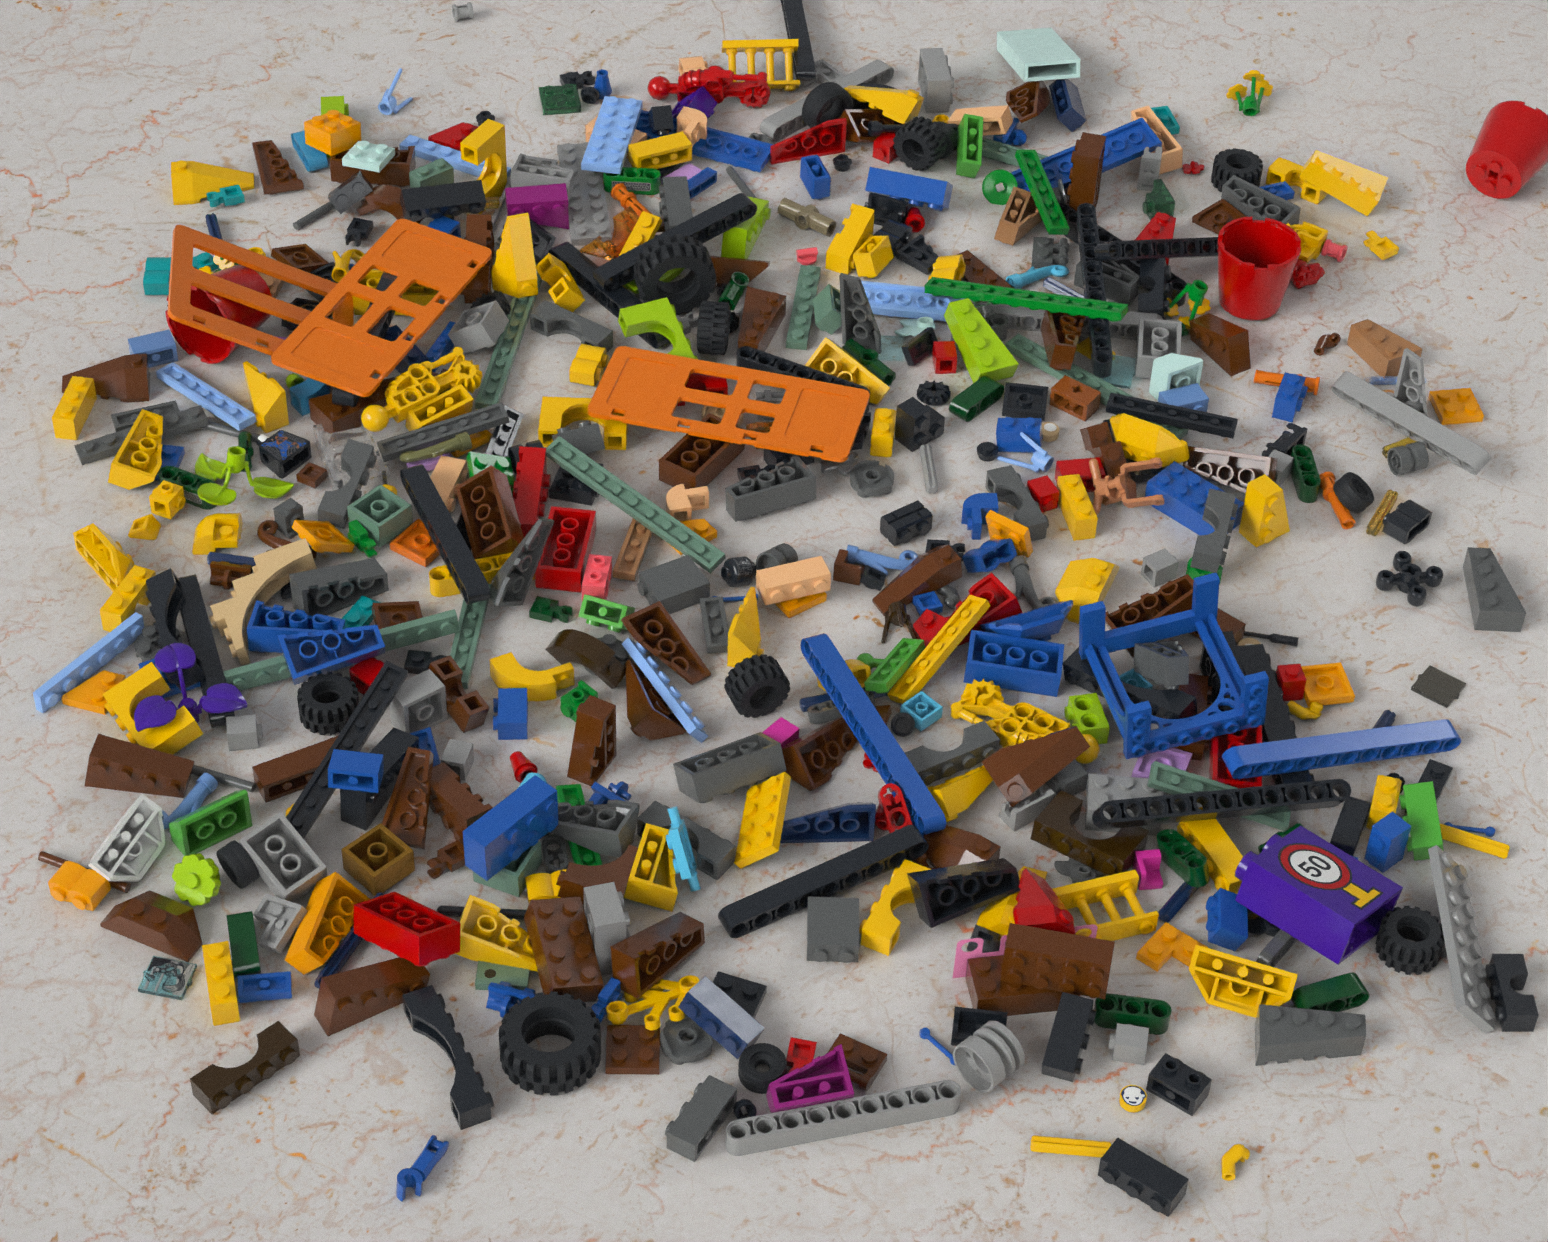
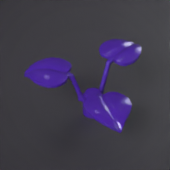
[134,643,248,732]

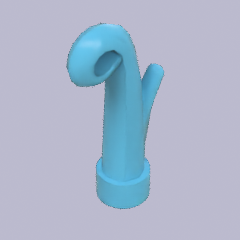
[1005,265,1069,289]

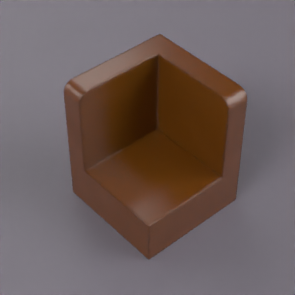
[833,549,864,586]

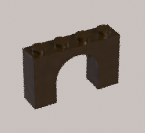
[1030,790,1149,876]

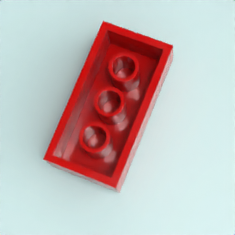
[535,506,596,593]
[1209,725,1262,788]
[354,892,460,966]

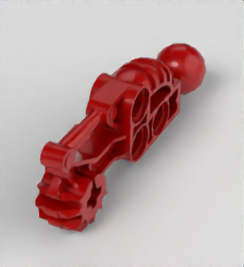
[647,66,771,108]

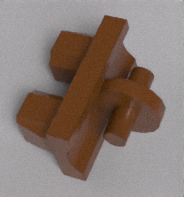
[210,561,252,590]

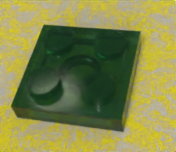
[539,84,581,115]

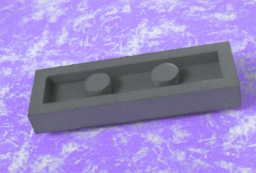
[111,400,180,432]
[700,596,729,653]

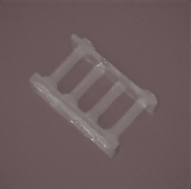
[313,416,390,491]

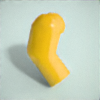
[1288,700,1323,720]
[1221,1144,1250,1181]

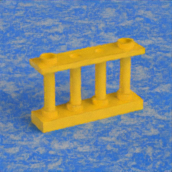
[721,39,800,91]
[1052,870,1159,941]

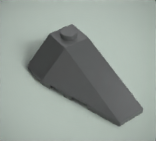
[490,519,554,607]

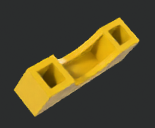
[859,859,931,956]

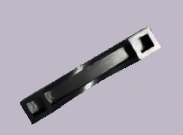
[145,568,206,691]
[1063,647,1198,719]
[402,985,494,1130]

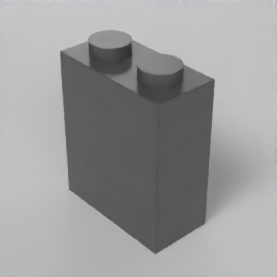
[637,555,710,614]
[807,897,859,963]

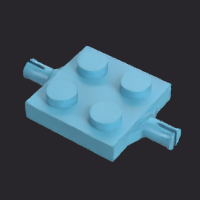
[666,806,701,892]

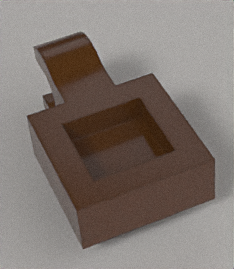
[427,840,465,879]

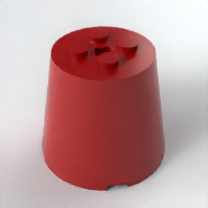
[1466,101,1548,199]
[1218,217,1301,320]
[165,265,272,364]

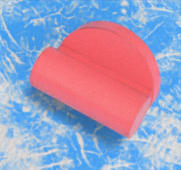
[796,247,818,266]

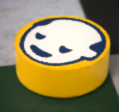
[1119,1085,1147,1113]

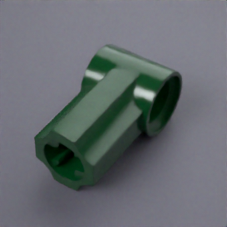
[718,272,749,311]

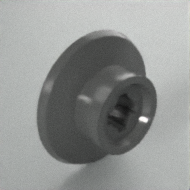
[1052,178,1066,206]

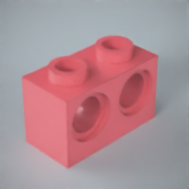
[582,554,612,601]

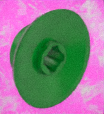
[982,169,1018,205]

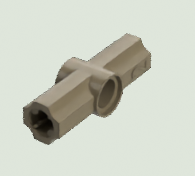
[777,198,836,237]

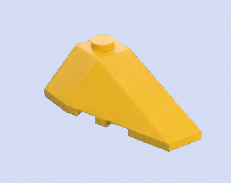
[171,160,254,205]
[243,361,289,433]
[927,765,993,822]
[456,895,538,972]

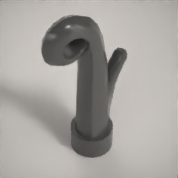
[1009,556,1058,609]

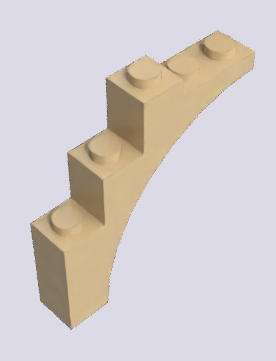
[209,538,317,665]

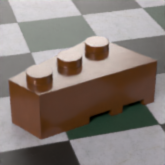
[1189,313,1251,376]

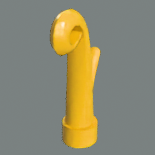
[331,249,365,283]

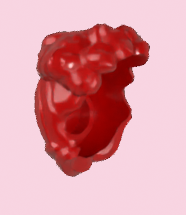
[1291,259,1325,289]

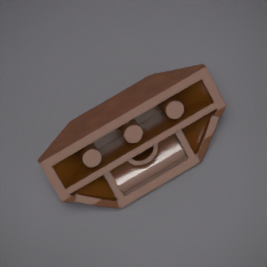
[710,256,770,287]
[100,890,203,962]

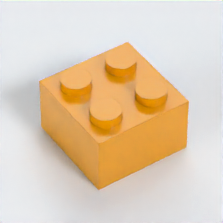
[304,110,362,156]

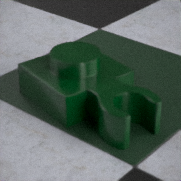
[529,596,573,623]

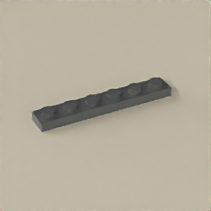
[377,402,509,462]
[74,405,209,465]

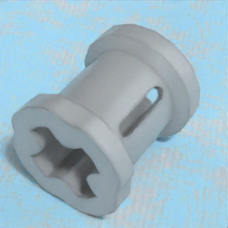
[452,2,474,21]

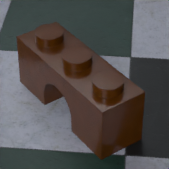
[428,655,490,733]

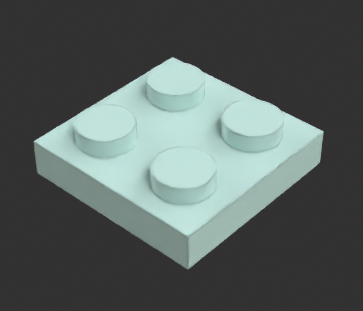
[342,141,395,173]

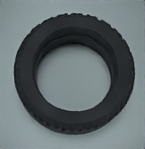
[802,82,853,128]

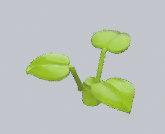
[195,446,294,506]

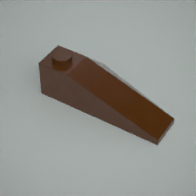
[1006,81,1051,123]
[839,109,901,142]
[62,354,150,403]
[621,601,711,685]
[626,659,686,741]
[781,716,858,791]
[981,726,1090,807]
[923,825,1001,869]

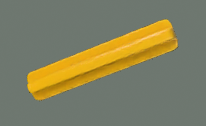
[1440,824,1510,859]
[1030,1135,1111,1158]

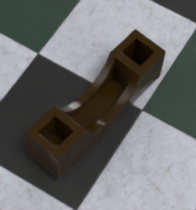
[190,1021,300,1114]

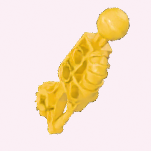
[361,347,482,432]
[951,678,1100,764]

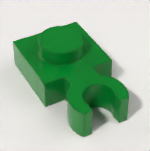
[348,519,377,558]

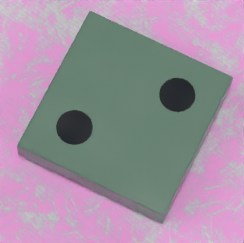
[475,961,530,990]

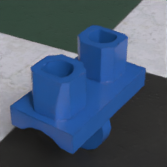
[993,117,1027,146]
[589,781,631,805]
[486,981,536,1018]

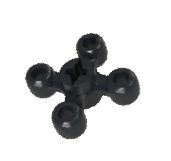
[1376,551,1443,607]

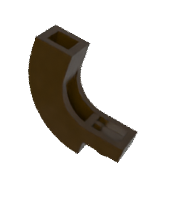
[545,629,626,689]

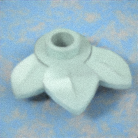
[895,317,936,337]

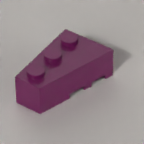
[505,183,569,229]
[766,1044,854,1113]

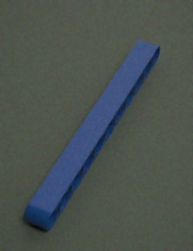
[800,633,946,835]
[1222,719,1461,779]

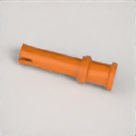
[611,183,652,217]
[1254,370,1320,396]
[1319,471,1356,530]

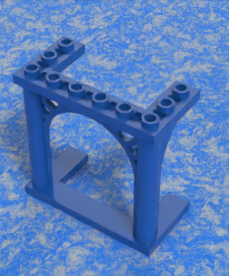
[1079,573,1269,760]

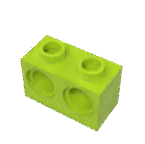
[1064,693,1110,744]

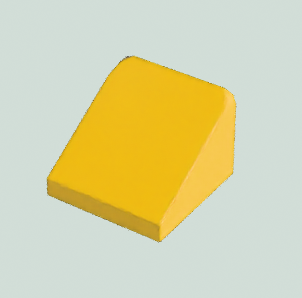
[128,514,161,540]

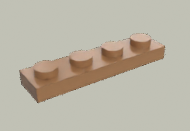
[613,519,653,581]

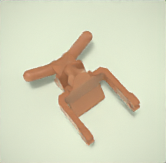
[1089,458,1165,515]

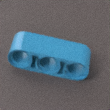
[291,130,328,172]

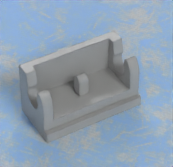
[1137,147,1163,192]
[999,784,1055,831]

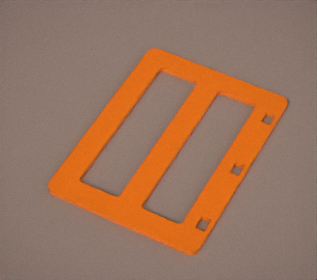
[167,225,354,356]

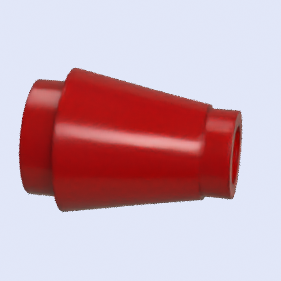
[905,207,925,233]
[510,751,538,783]

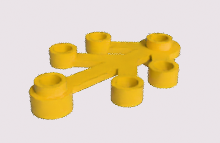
[606,975,699,1030]

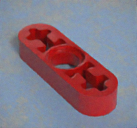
[878,783,913,833]

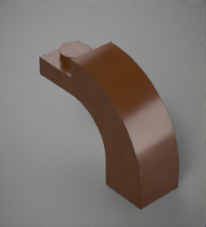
[356,185,424,223]

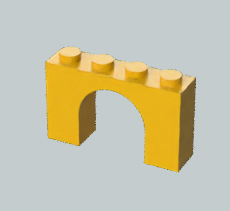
[460,119,507,214]
[538,396,628,450]
[102,662,204,755]

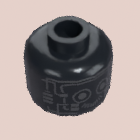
[721,556,756,587]

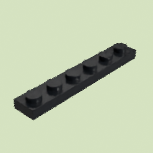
[1106,393,1238,439]

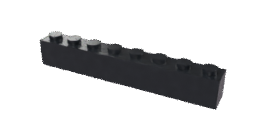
[1237,644,1315,800]

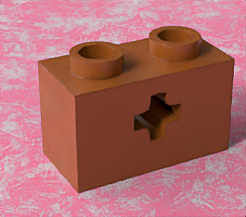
[1049,375,1101,422]

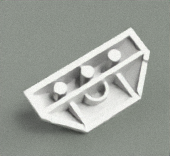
[88,793,166,882]

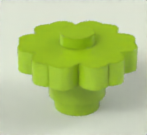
[172,853,221,906]

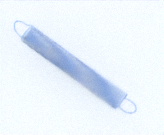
[1364,376,1426,385]

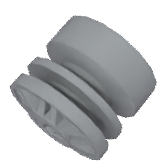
[953,1021,1025,1093]

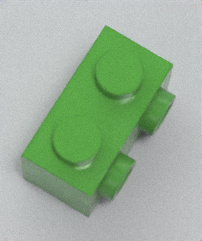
[578,594,635,633]

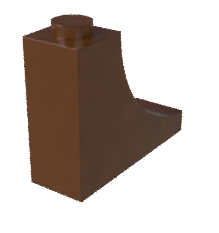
[556,844,638,905]

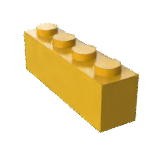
[1177,807,1243,894]

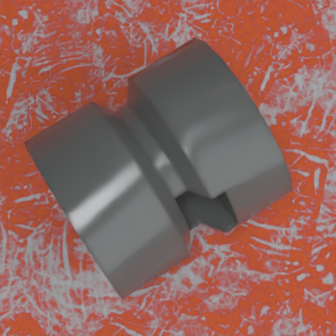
[1387,441,1429,475]
[756,543,798,570]

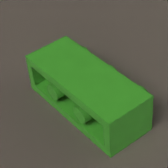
[956,114,983,178]
[1399,781,1444,861]

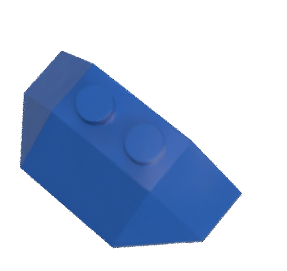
[980,600,1074,641]

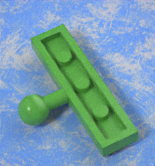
[857,638,925,693]

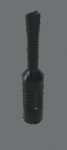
[1244,631,1299,646]

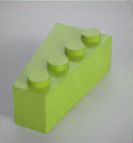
[721,196,771,259]
[944,298,1019,383]

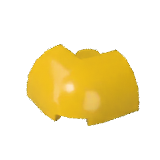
[1286,221,1328,264]
[192,513,243,555]

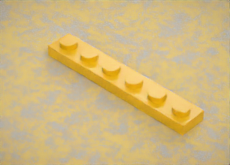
[887,595,990,704]

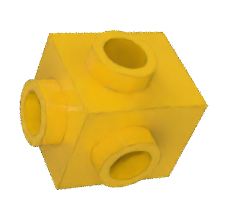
[149,480,186,520]

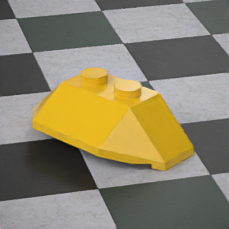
[1110,413,1189,467]
[73,523,134,592]
[1055,558,1120,624]
[1189,945,1298,1018]

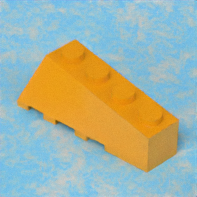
[285,872,370,975]

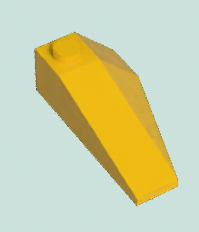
[844,85,924,125]
[491,213,538,298]
[805,337,891,405]
[108,409,163,490]
[727,587,764,668]
[976,866,1048,941]

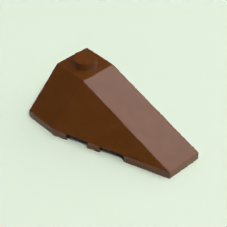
[872,545,963,616]

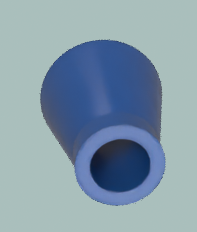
[594,69,612,100]

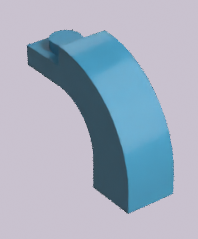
[289,377,331,416]

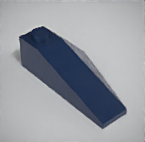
[780,802,876,844]

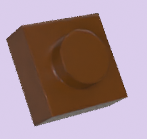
[296,462,328,489]

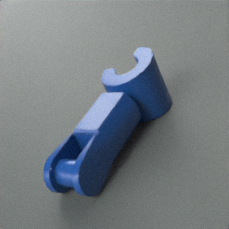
[396,1135,449,1202]

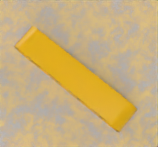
[429,552,535,597]

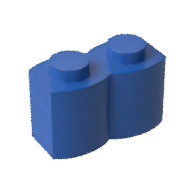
[962,539,1017,573]

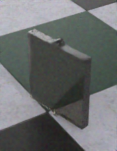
[1411,665,1466,708]

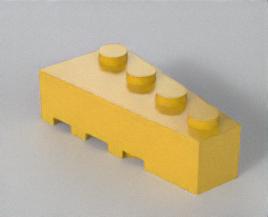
[1299,150,1388,216]

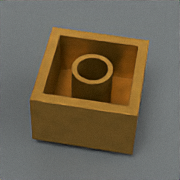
[341,823,415,896]

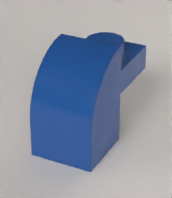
[961,493,999,540]

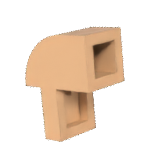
[677,106,707,147]
[666,484,709,521]

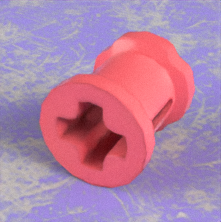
[1321,239,1348,262]

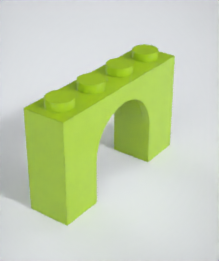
[618,297,698,359]

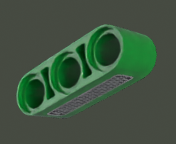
[603,167,661,195]

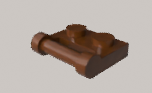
[827,1033,887,1091]

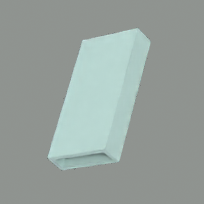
[997,28,1081,82]

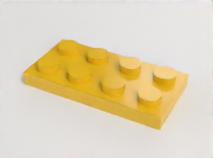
[734,772,791,869]

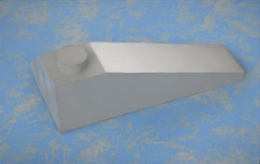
[1393,348,1427,416]

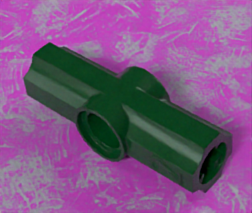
[842,339,896,386]

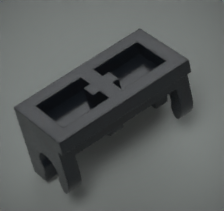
[864,192,908,226]
[1262,423,1307,457]
[951,1007,1008,1046]

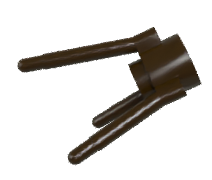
[881,601,918,643]

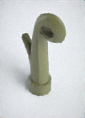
[399,432,472,463]

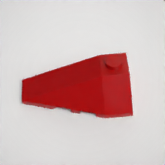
[770,118,847,164]
[946,572,1023,646]
[1013,868,1076,934]

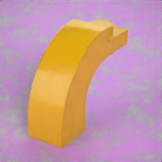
[489,652,575,702]

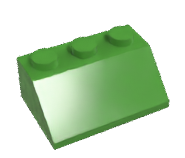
[169,790,253,856]

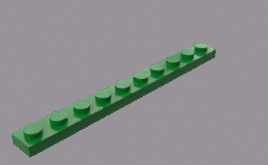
[924,277,1128,322]

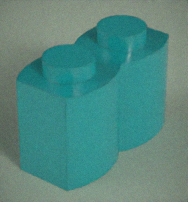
[143,257,171,295]

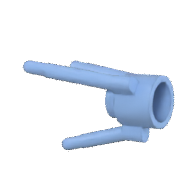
[378,68,413,115]
[997,432,1054,473]

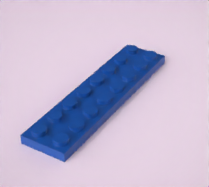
[636,110,774,172]
[1011,118,1162,192]

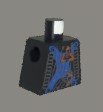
[256,430,312,479]

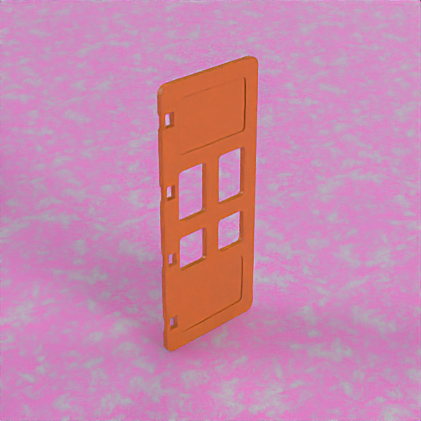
[271,219,492,397]
[588,346,870,462]

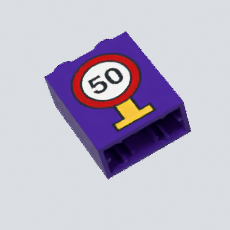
[1235,825,1403,965]

